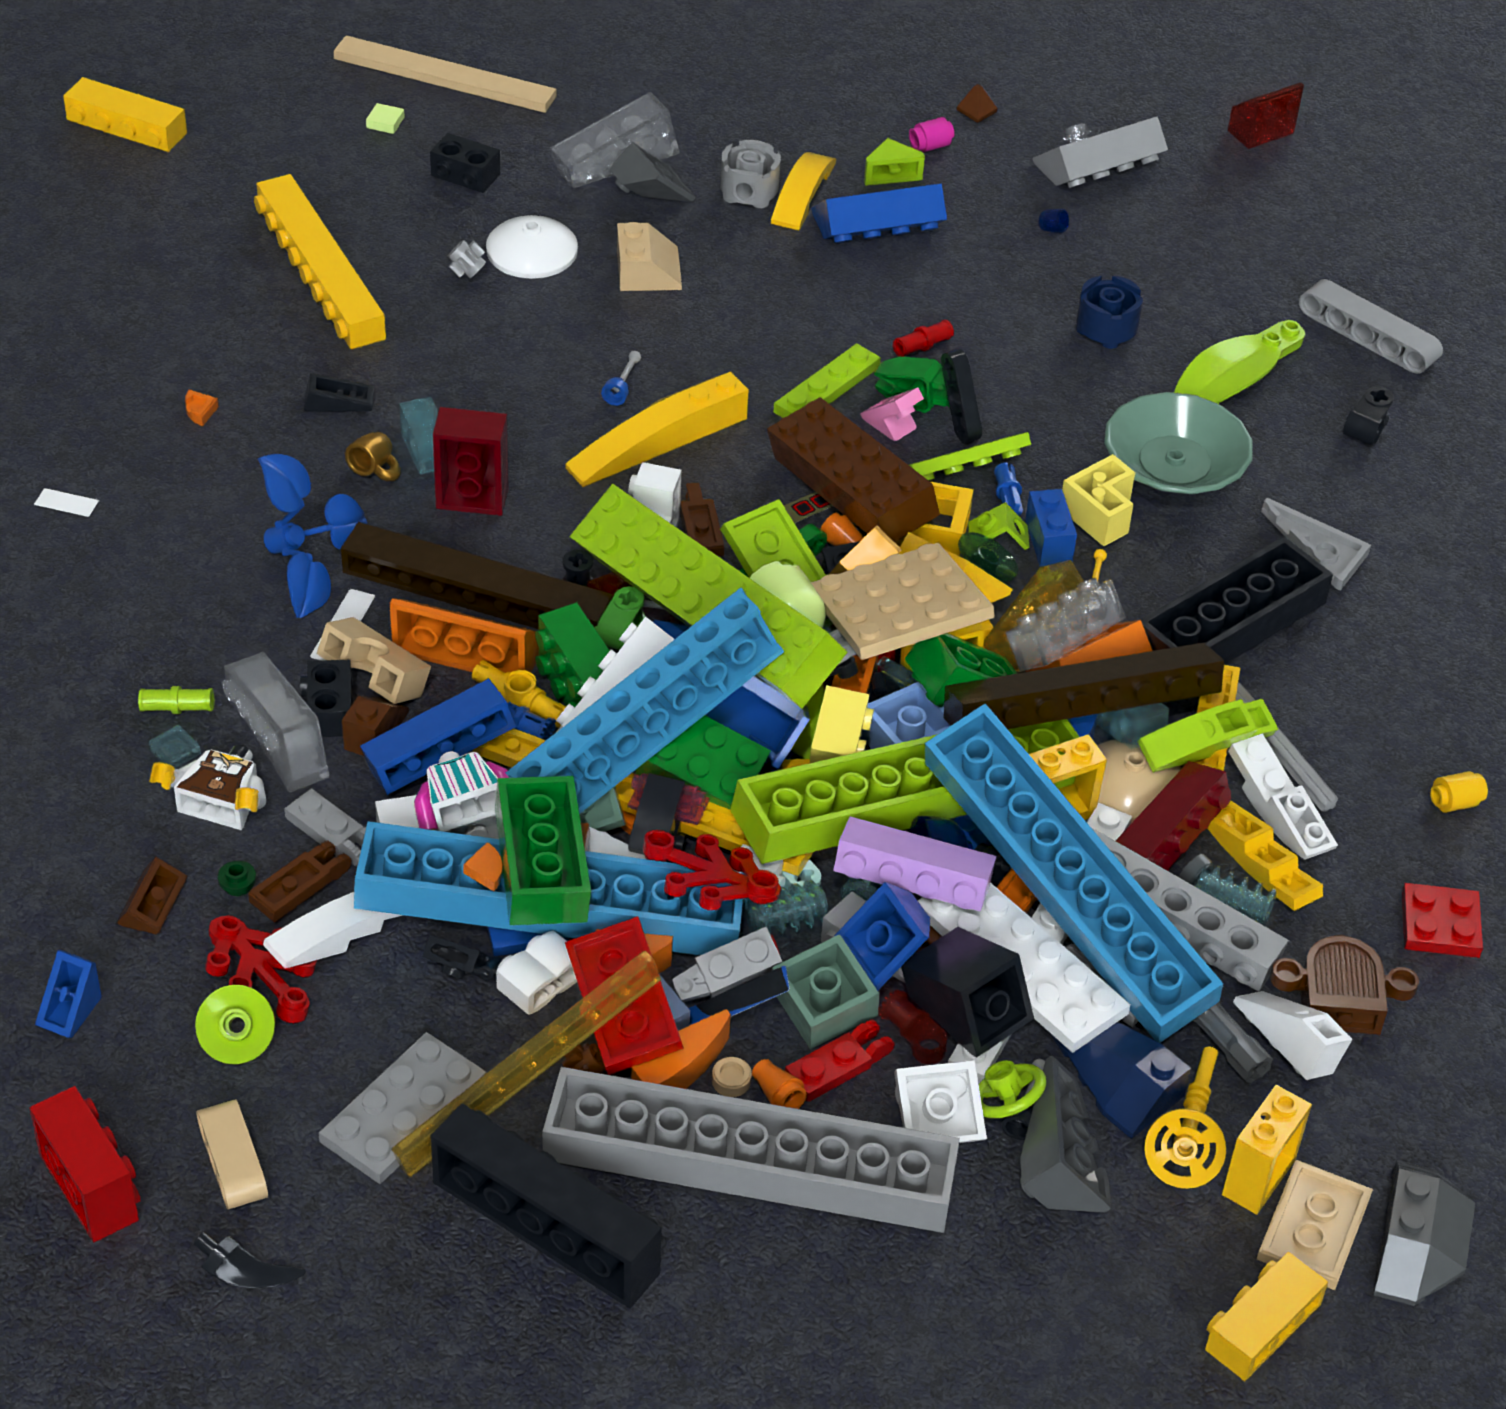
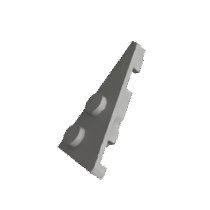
[1261,498,1371,591]

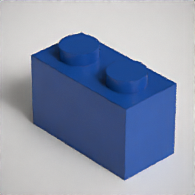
[1025,489,1077,566]

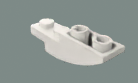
[1228,734,1338,860]

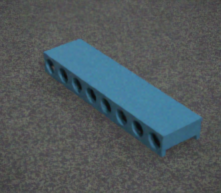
[505,588,784,814]

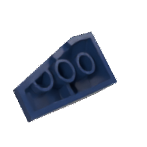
[1049,1022,1191,1139]

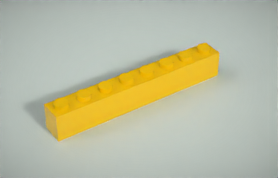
[254,174,386,349]

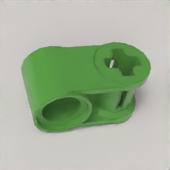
[594,586,646,651]

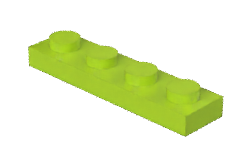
[774,343,881,418]
[909,432,1032,480]

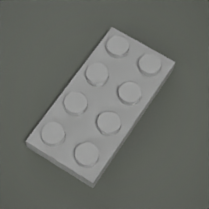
[319,1032,487,1184]

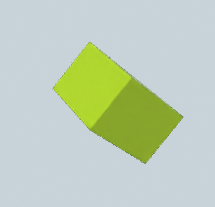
[864,138,925,186]

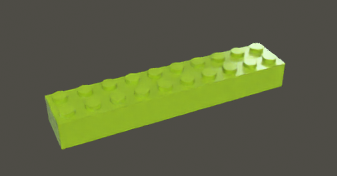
[569,483,848,709]
[730,719,1080,864]

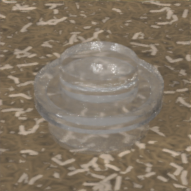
[1063,123,1092,143]

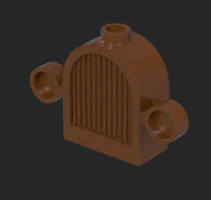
[1270,935,1419,1035]

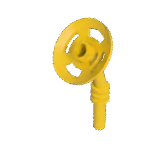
[1145,1047,1226,1189]

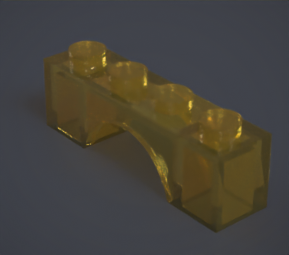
[984,560,1087,672]

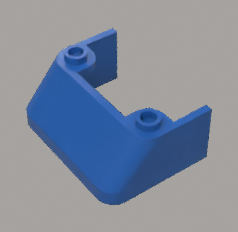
[705,675,810,769]

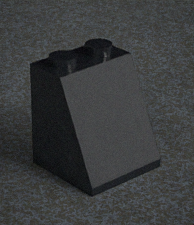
[901,927,1034,1057]

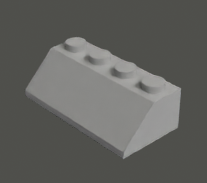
[1032,116,1168,188]

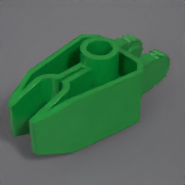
[874,356,950,413]

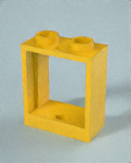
[895,482,974,557]
[1029,734,1107,820]
[1222,1085,1312,1215]

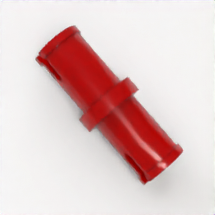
[893,319,954,357]

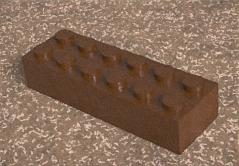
[767,397,940,542]

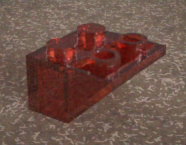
[1228,82,1304,149]

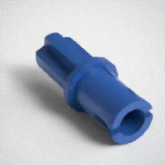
[994,462,1023,516]

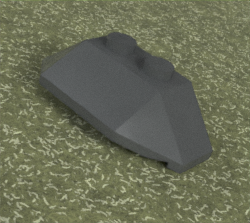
[1373,1160,1475,1306]

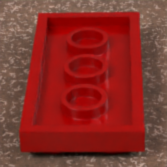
[565,916,684,1075]

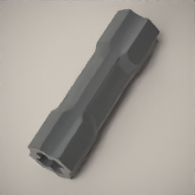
[1192,1001,1273,1083]

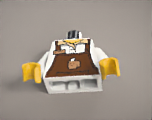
[149,744,267,830]

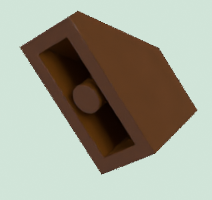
[342,696,409,756]

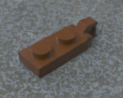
[680,483,725,556]

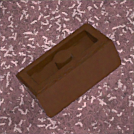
[116,856,188,935]

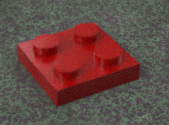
[1402,883,1483,958]

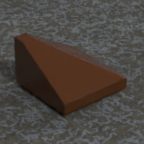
[957,84,998,123]

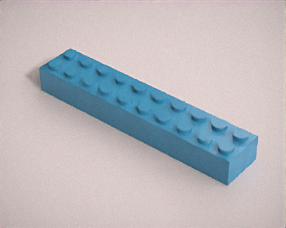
[925,704,1223,1043]
[354,821,743,955]

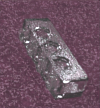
[1005,578,1126,672]

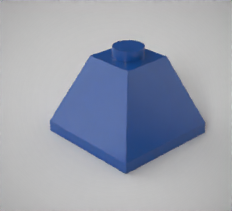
[834,882,930,991]

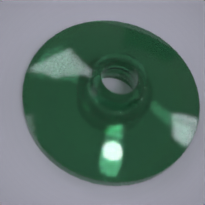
[958,532,1018,582]

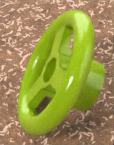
[978,1060,1047,1119]

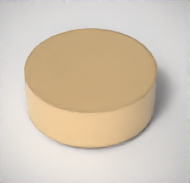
[712,1057,752,1097]

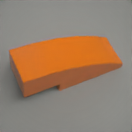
[631,1009,731,1089]

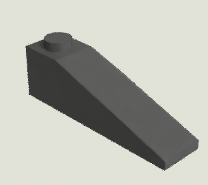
[1020,1056,1112,1212]

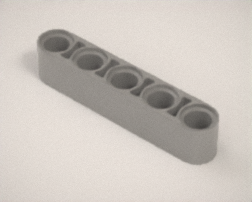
[1299,279,1443,374]

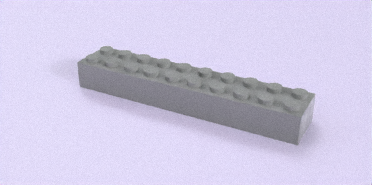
[542,1067,960,1233]

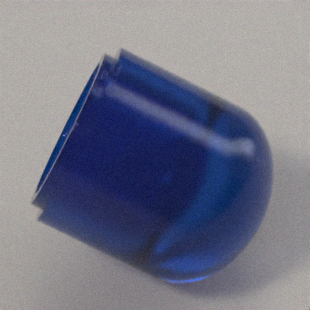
[1038,208,1069,233]

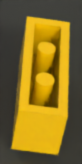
[1205,1251,1328,1381]

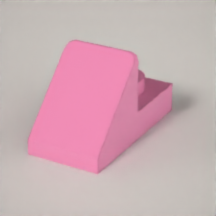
[860,387,924,441]

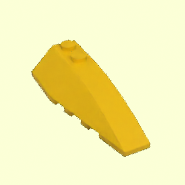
[565,371,749,487]

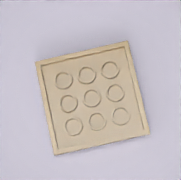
[811,543,995,660]

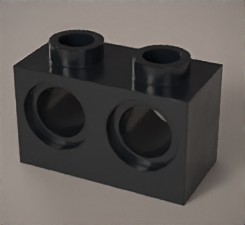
[430,133,501,193]
[300,659,352,738]

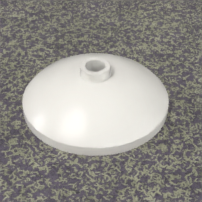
[486,215,578,279]

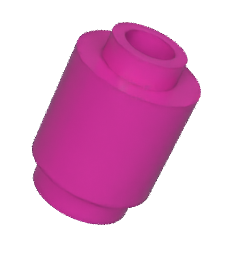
[909,117,955,152]

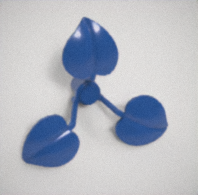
[258,454,367,618]

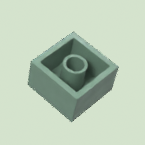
[772,934,879,1050]

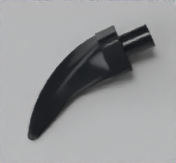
[194,1231,306,1288]

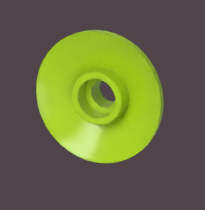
[195,985,275,1064]

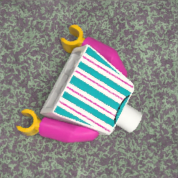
[414,751,509,832]

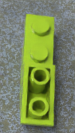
[1137,699,1278,773]

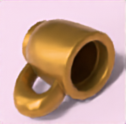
[345,432,401,481]

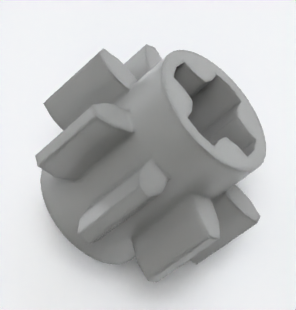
[448,240,486,278]

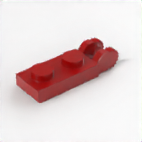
[785,1020,895,1102]

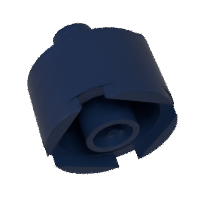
[1076,276,1143,349]

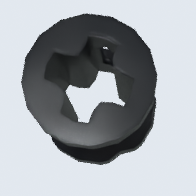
[563,549,593,588]

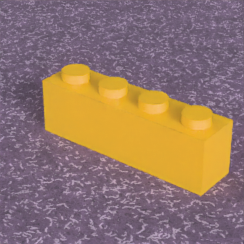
[63,77,187,152]

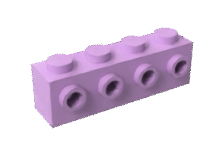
[833,816,997,911]

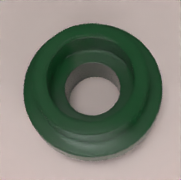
[218,861,256,896]

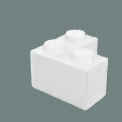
[628,462,682,528]

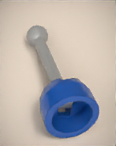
[601,351,641,406]

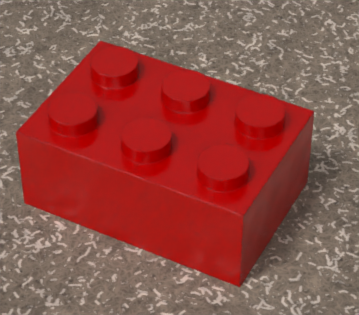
[29,1086,141,1243]

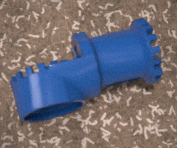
[506,700,556,740]

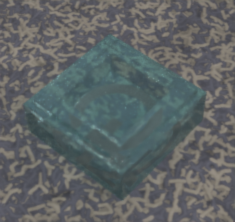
[148,724,201,768]

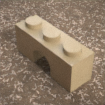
[316,617,431,704]

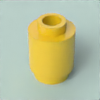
[1430,771,1488,813]

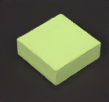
[366,103,405,134]

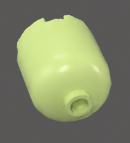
[750,561,826,628]

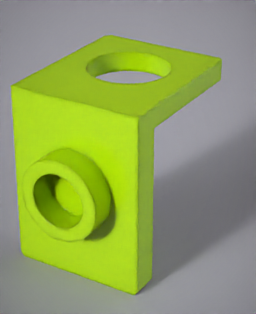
[968,502,1030,550]

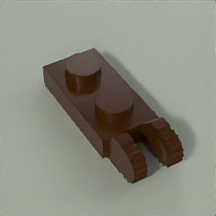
[248,841,352,923]

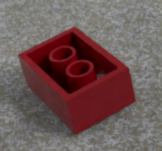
[433,407,509,516]

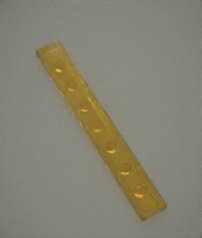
[391,951,661,1178]

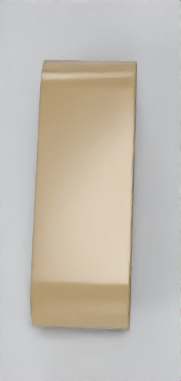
[196,1099,268,1210]

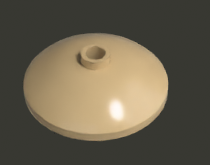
[1097,739,1182,823]

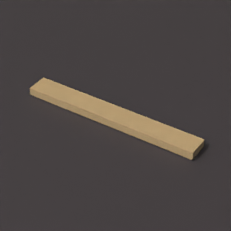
[334,35,557,113]

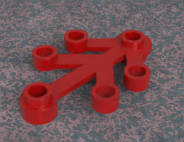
[642,830,781,910]
[205,915,317,1023]

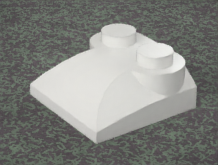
[894,1060,987,1143]

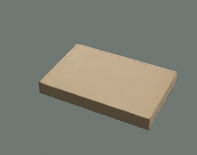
[1256,1160,1373,1290]

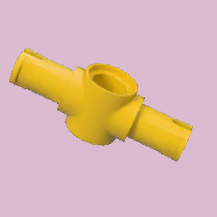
[472,660,567,728]

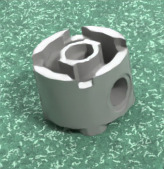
[720,140,781,208]

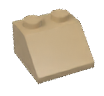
[617,222,682,291]

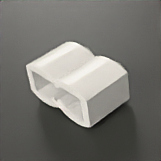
[497,930,577,1015]

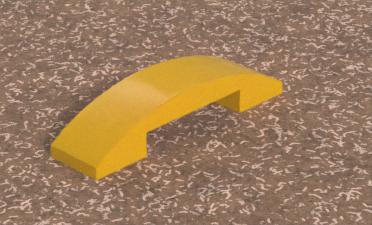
[771,152,836,231]

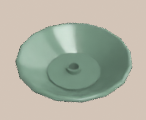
[1104,392,1253,495]

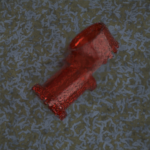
[878,989,948,1064]

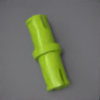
[138,686,215,714]

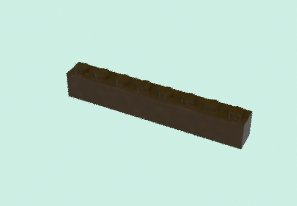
[341,522,613,629]
[943,643,1224,729]

